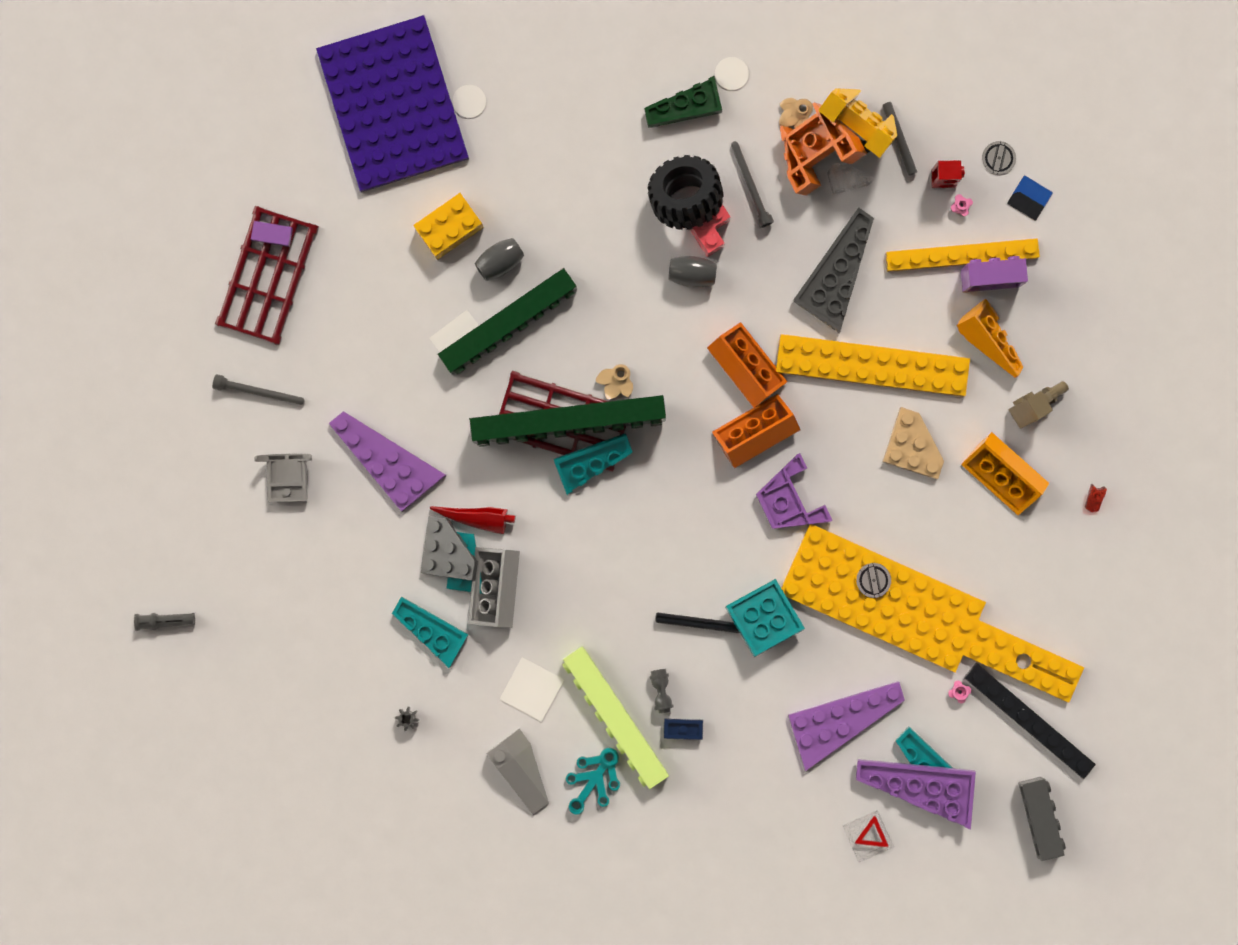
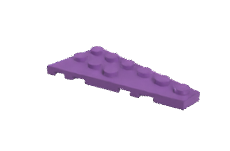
[329,411,446,512]
[788,681,905,771]
[856,759,976,830]

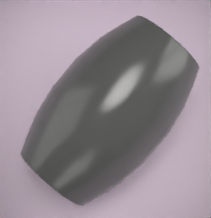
[474,238,524,281]
[668,256,717,287]

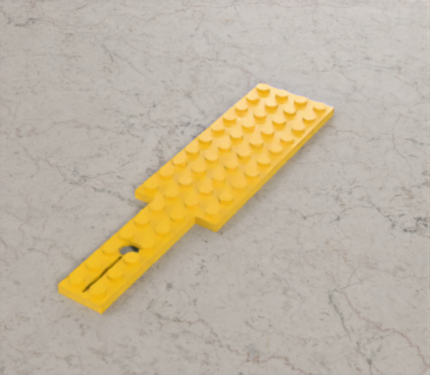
[781,524,1085,703]

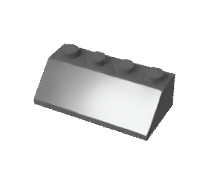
[468,547,520,628]

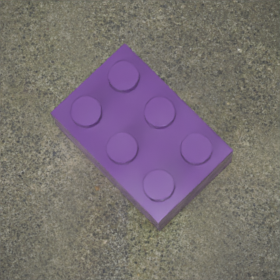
[960,256,1028,292]

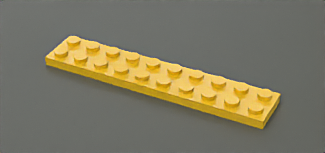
[776,334,970,397]

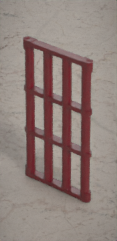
[215,206,319,345]
[499,370,626,472]

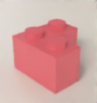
[690,204,731,257]

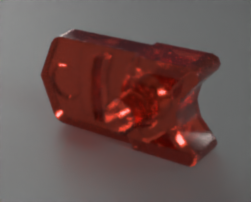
[1085,484,1107,512]

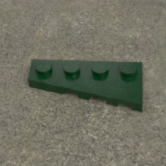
[644,76,722,128]

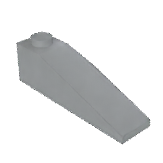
[486,729,549,814]

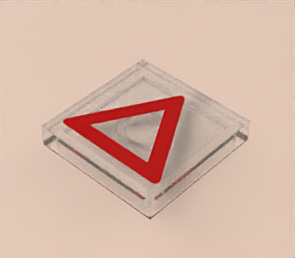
[842,810,894,862]

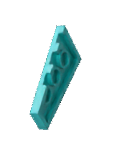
[554,433,633,495]

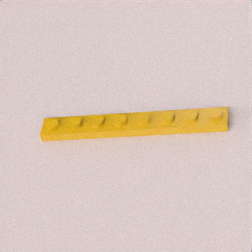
[885,238,1040,272]

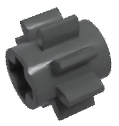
[395,706,420,731]

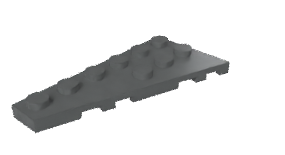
[793,207,874,333]

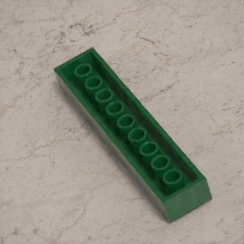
[469,395,666,447]

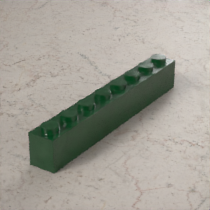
[438,268,577,375]

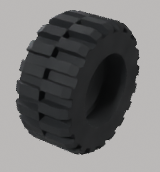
[647,155,724,230]

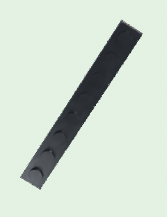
[964,663,1096,779]

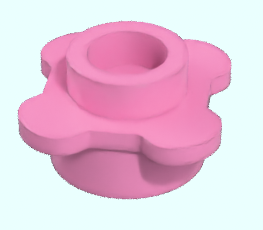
[951,194,973,216]
[948,680,971,704]

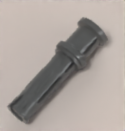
[134,613,195,631]

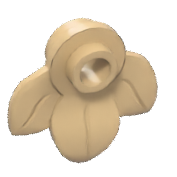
[779,98,813,128]
[596,364,633,400]

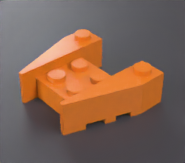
[780,102,867,196]

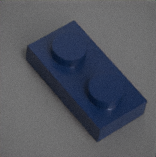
[664,718,703,740]

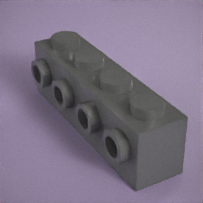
[1018,777,1066,861]

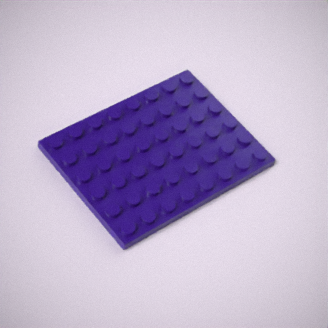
[316,15,469,192]

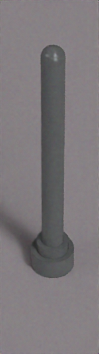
[731,141,774,228]
[212,374,305,405]

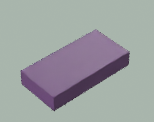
[251,221,293,247]

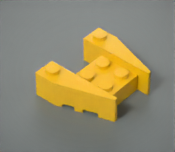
[818,88,897,158]

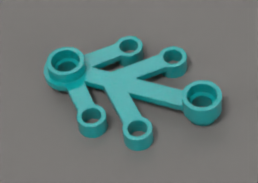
[566,748,620,815]

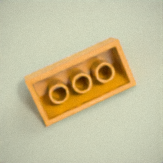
[961,432,1049,515]

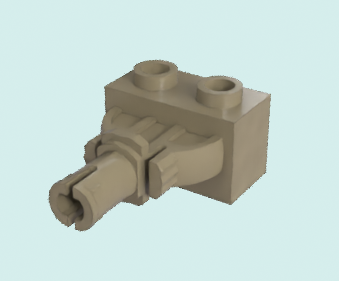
[1008,381,1069,429]

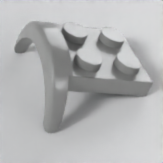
[254,454,312,502]

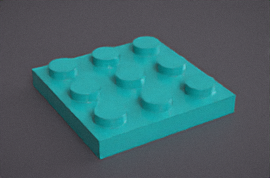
[725,579,805,657]

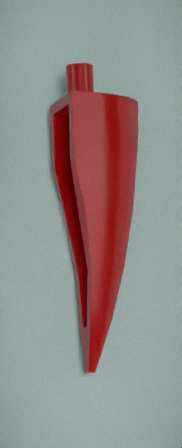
[430,506,516,534]

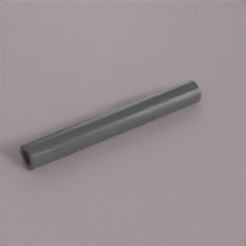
[882,102,917,176]

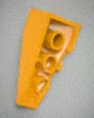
[956,299,1023,378]

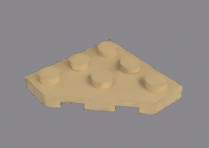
[882,407,944,480]

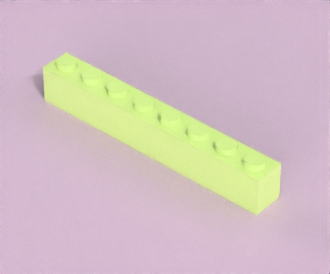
[562,646,669,789]

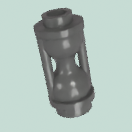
[649,669,674,713]

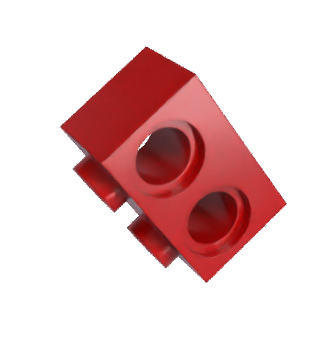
[931,160,965,188]

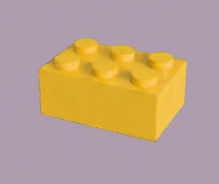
[413,193,484,260]

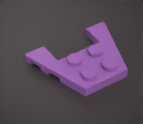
[756,453,832,529]

